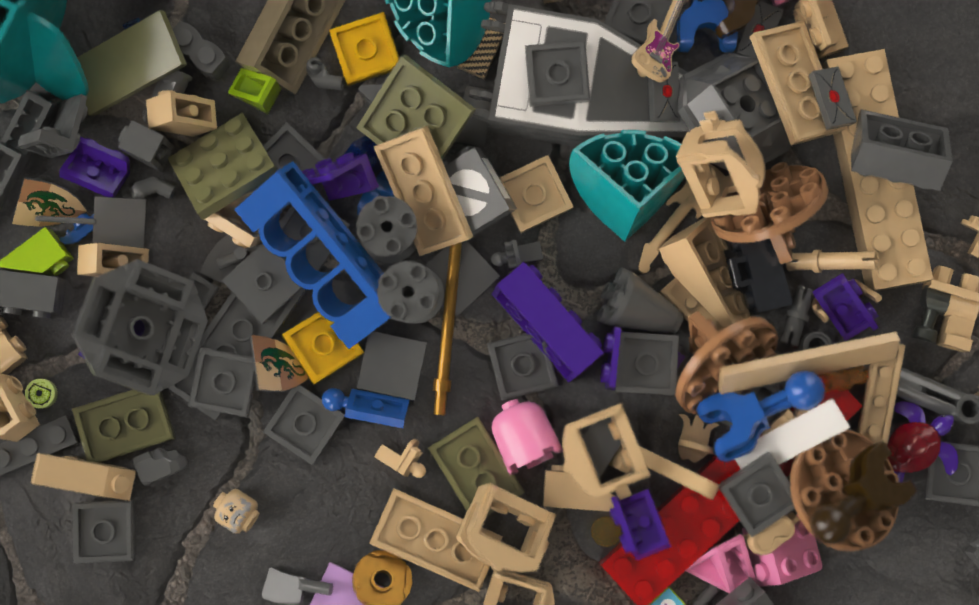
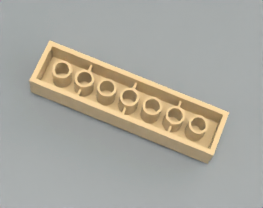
[821,49,933,292]

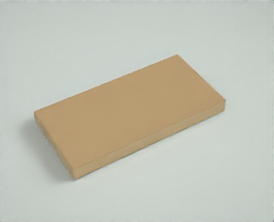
[750,21,846,146]
[374,125,473,256]
[369,488,503,592]

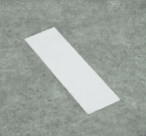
[735,399,850,469]

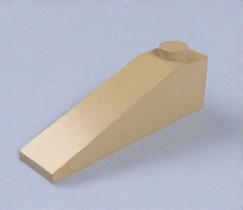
[659,217,751,328]

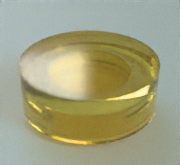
[591,516,621,547]

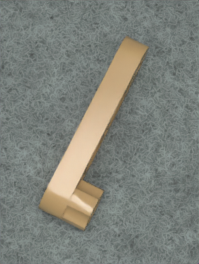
[608,445,720,500]

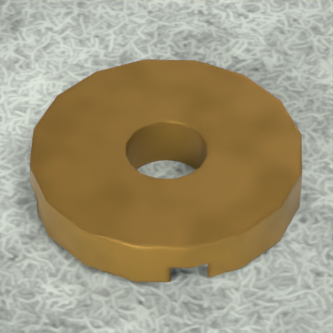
[352,550,412,605]

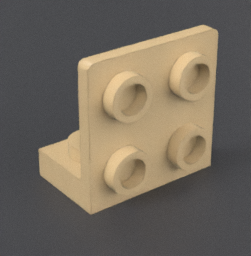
[793,0,849,58]

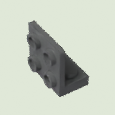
[17,94,88,158]

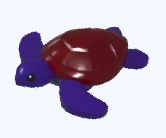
[887,401,958,482]

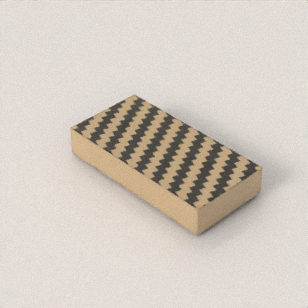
[458,17,504,79]

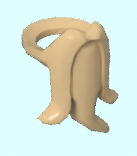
[678,414,720,463]

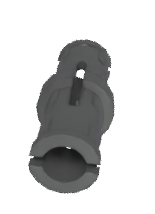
[780,286,814,347]

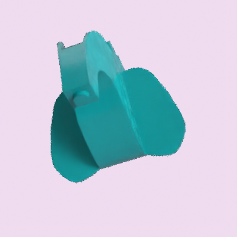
[0,0,89,103]

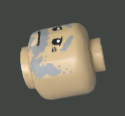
[213,489,260,534]

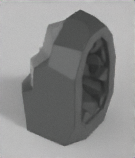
[133,447,188,486]

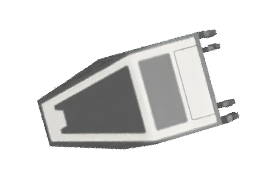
[468,2,690,147]

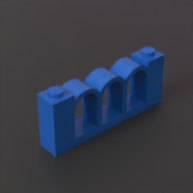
[234,161,391,349]

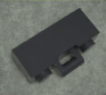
[726,238,793,315]

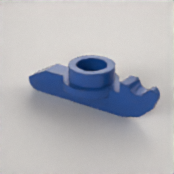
[60,214,94,244]

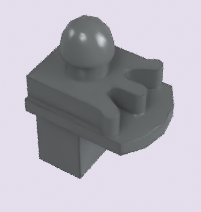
[491,240,543,270]

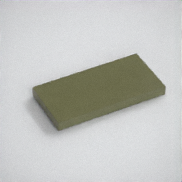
[77,10,187,116]

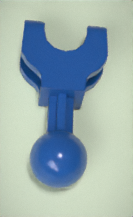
[676,0,738,53]
[696,371,825,462]

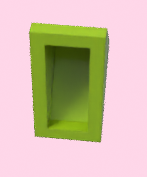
[228,68,281,114]

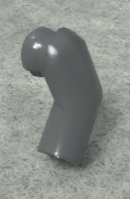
[306,57,345,91]
[131,177,177,199]

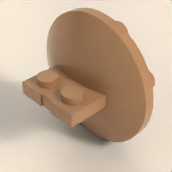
[710,162,828,264]
[675,311,778,414]
[790,430,899,552]

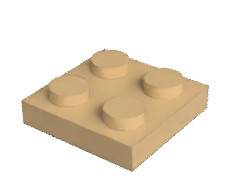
[500,155,574,234]

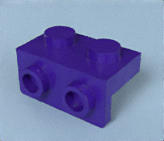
[59,136,130,197]
[813,273,879,342]
[610,489,671,560]

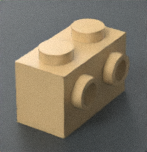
[146,90,217,137]
[0,373,40,442]

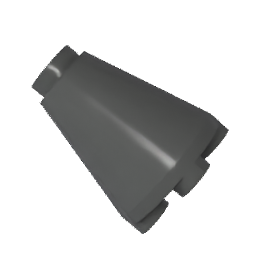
[597,267,683,335]

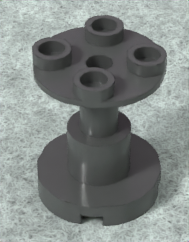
[357,196,417,265]
[377,261,445,324]

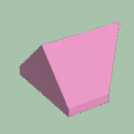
[686,534,757,593]

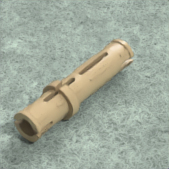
[786,250,879,273]

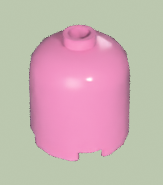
[492,399,563,475]

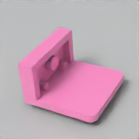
[742,514,822,587]

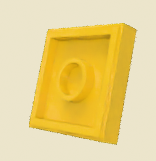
[329,12,400,86]
[282,312,364,385]

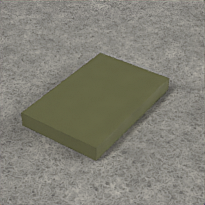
[72,390,176,463]
[428,417,525,517]

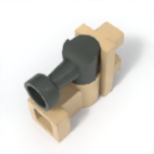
[912,265,979,352]

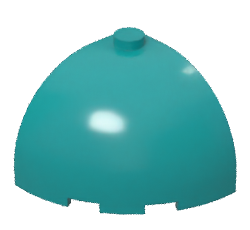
[385,0,492,67]
[569,130,685,242]

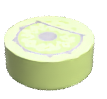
[25,379,57,409]

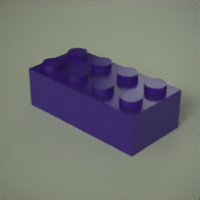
[492,262,604,383]

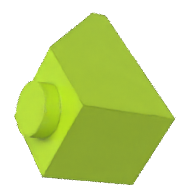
[0,227,74,276]

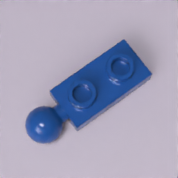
[322,388,409,428]

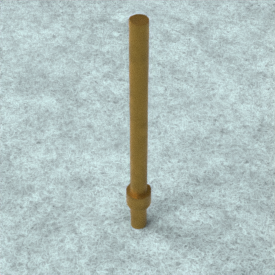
[433,242,462,415]

